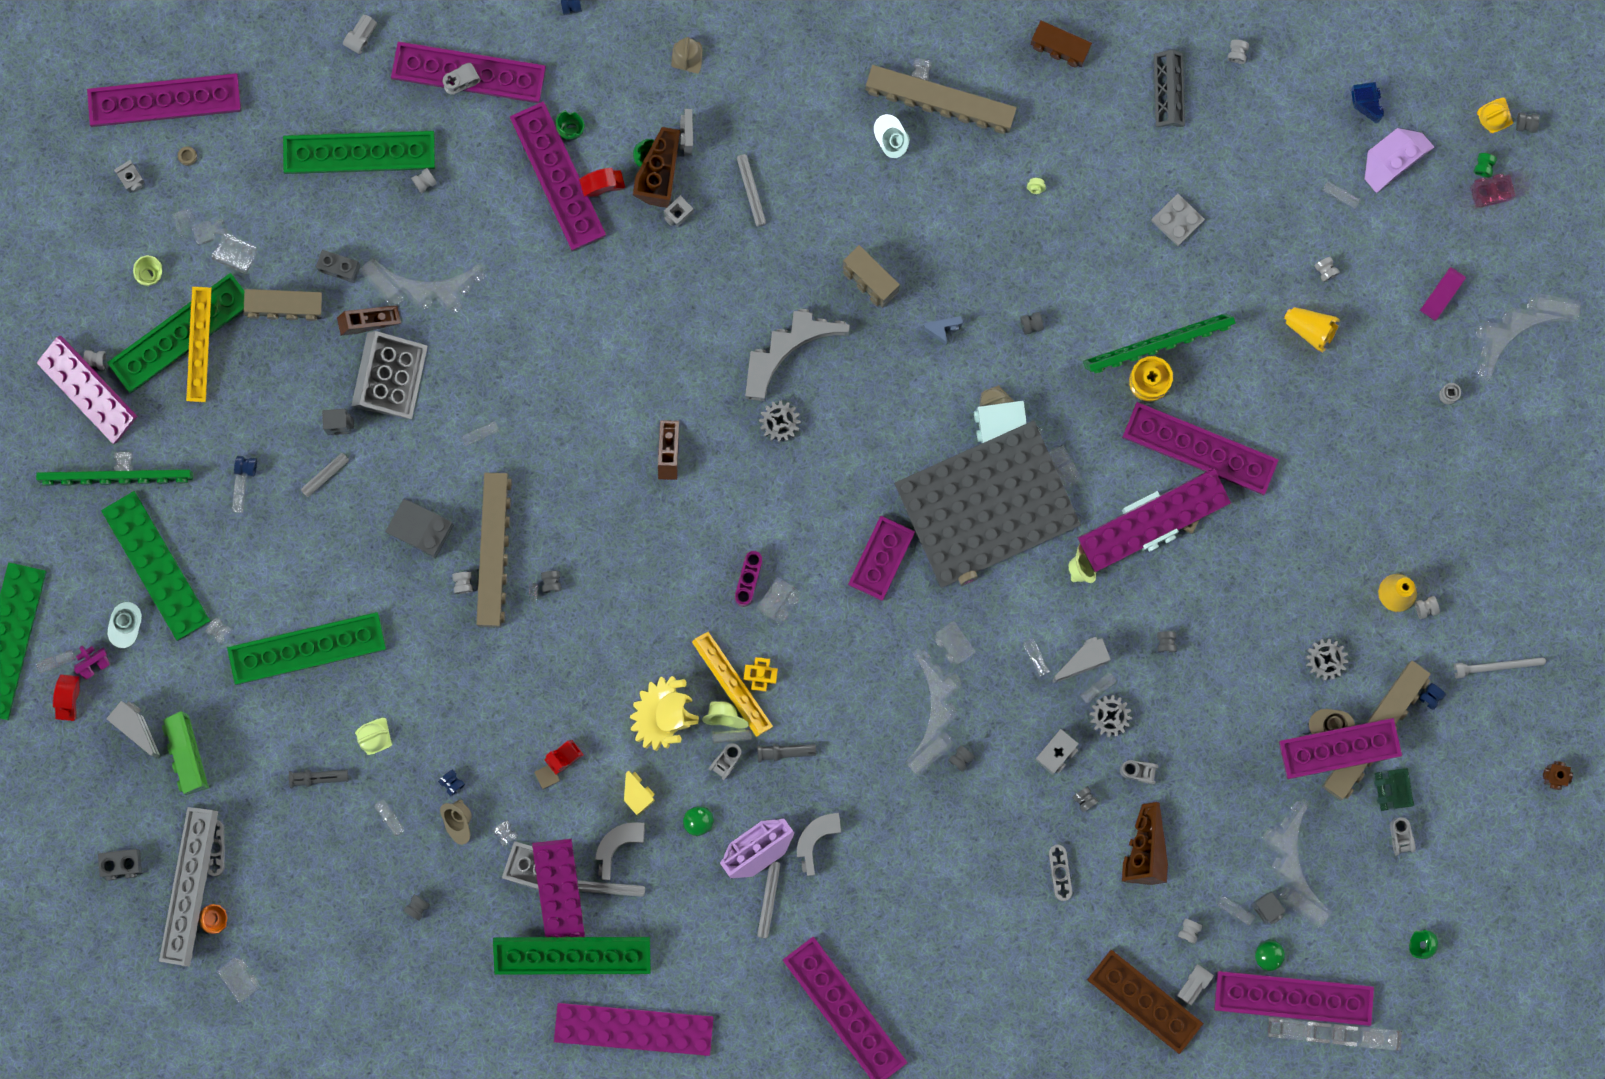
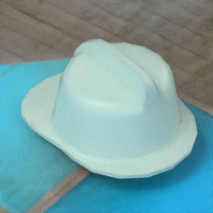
[874,114,910,158]
[107,602,142,648]

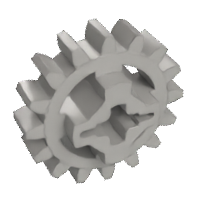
[759,401,801,443]
[1305,639,1348,681]
[1089,695,1132,738]

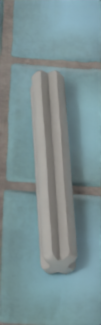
[737,154,766,227]
[757,861,781,938]
[578,881,645,897]

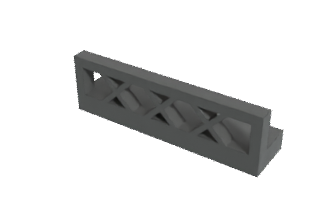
[1154,49,1185,127]

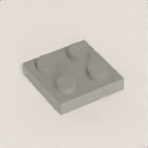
[680,109,693,155]
[1151,194,1205,246]

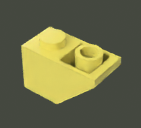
[624,771,655,816]

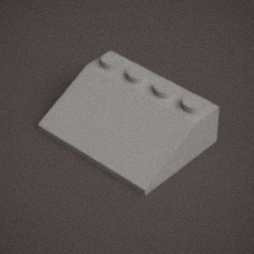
[351,331,428,419]

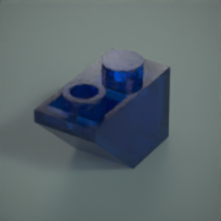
[1351,82,1384,123]

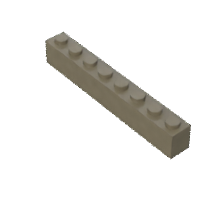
[865,65,1017,134]
[476,473,512,628]
[1322,660,1431,800]

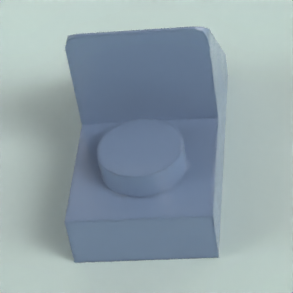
[923,316,963,345]

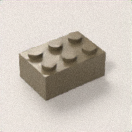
[843,245,900,308]

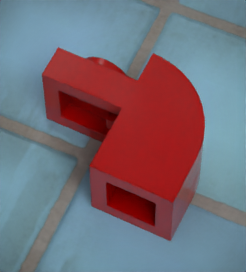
[579,168,626,197]
[53,674,80,721]
[544,740,584,775]

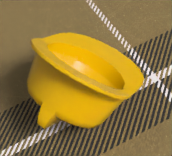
[1477,98,1513,133]

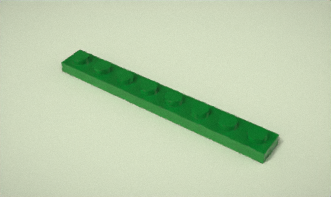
[36,470,193,486]

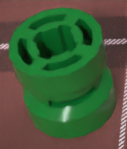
[1473,153,1497,178]

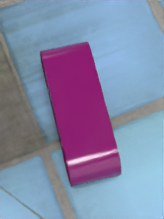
[1419,267,1466,321]
[735,551,762,607]

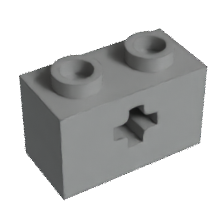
[1035,729,1078,775]

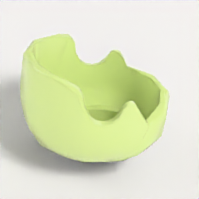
[133,255,162,286]

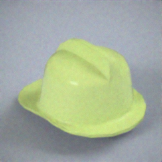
[1068,544,1096,583]
[702,702,749,729]
[355,718,392,755]

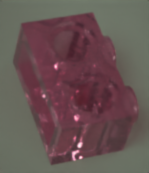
[1470,174,1516,209]

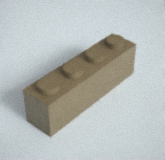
[244,289,322,321]

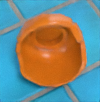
[198,904,228,934]

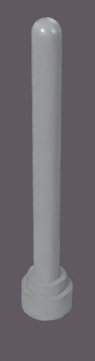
[1453,657,1546,679]

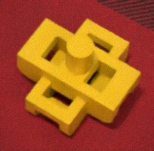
[744,657,778,692]

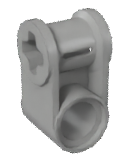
[443,63,481,95]
[709,744,742,781]
[1120,760,1159,785]
[1390,818,1416,856]

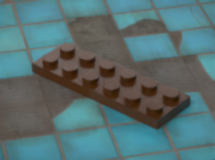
[1087,949,1204,1054]

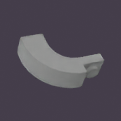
[797,813,841,876]
[595,823,645,881]

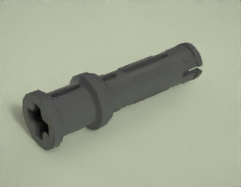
[757,744,816,763]
[289,769,349,788]

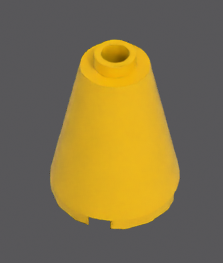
[1284,307,1340,353]
[1378,574,1417,612]

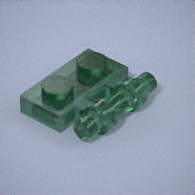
[1374,768,1414,811]

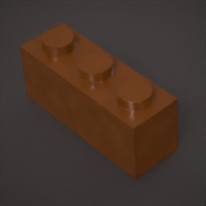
[1030,20,1092,68]

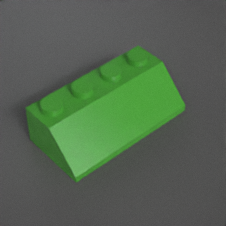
[162,711,209,795]

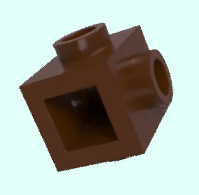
[1543,761,1573,790]

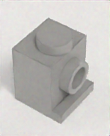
[114,160,145,192]
[664,195,694,228]

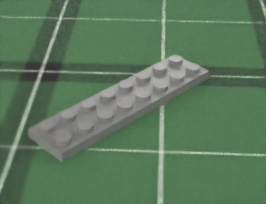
[159,807,218,967]

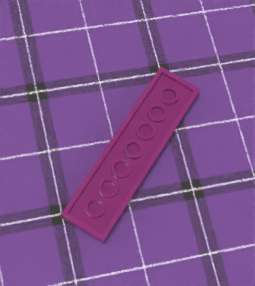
[391,41,546,103]
[87,73,241,127]
[509,101,606,252]
[1122,402,1279,496]
[1077,468,1231,572]
[783,936,907,1079]
[1214,971,1374,1026]
[554,1003,714,1056]

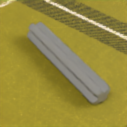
[301,453,349,497]

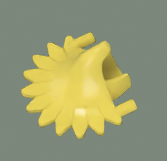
[630,676,699,751]

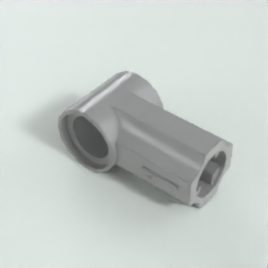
[343,14,377,54]
[1177,964,1214,1005]

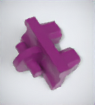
[74,645,110,680]

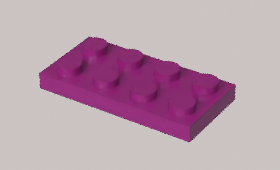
[848,515,915,601]

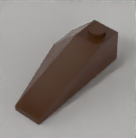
[633,127,680,208]
[1122,802,1168,885]

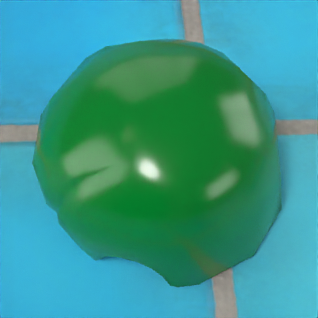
[555,110,585,139]
[633,139,654,167]
[683,806,714,836]
[1409,929,1439,959]
[1255,939,1285,971]

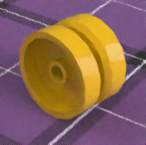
[1129,356,1173,402]

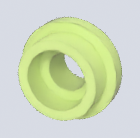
[1027,178,1046,194]

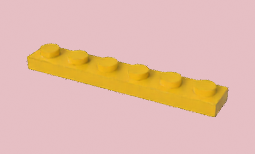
[186,287,212,402]
[692,632,773,737]

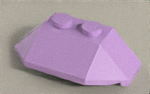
[1365,128,1434,193]
[720,819,794,878]

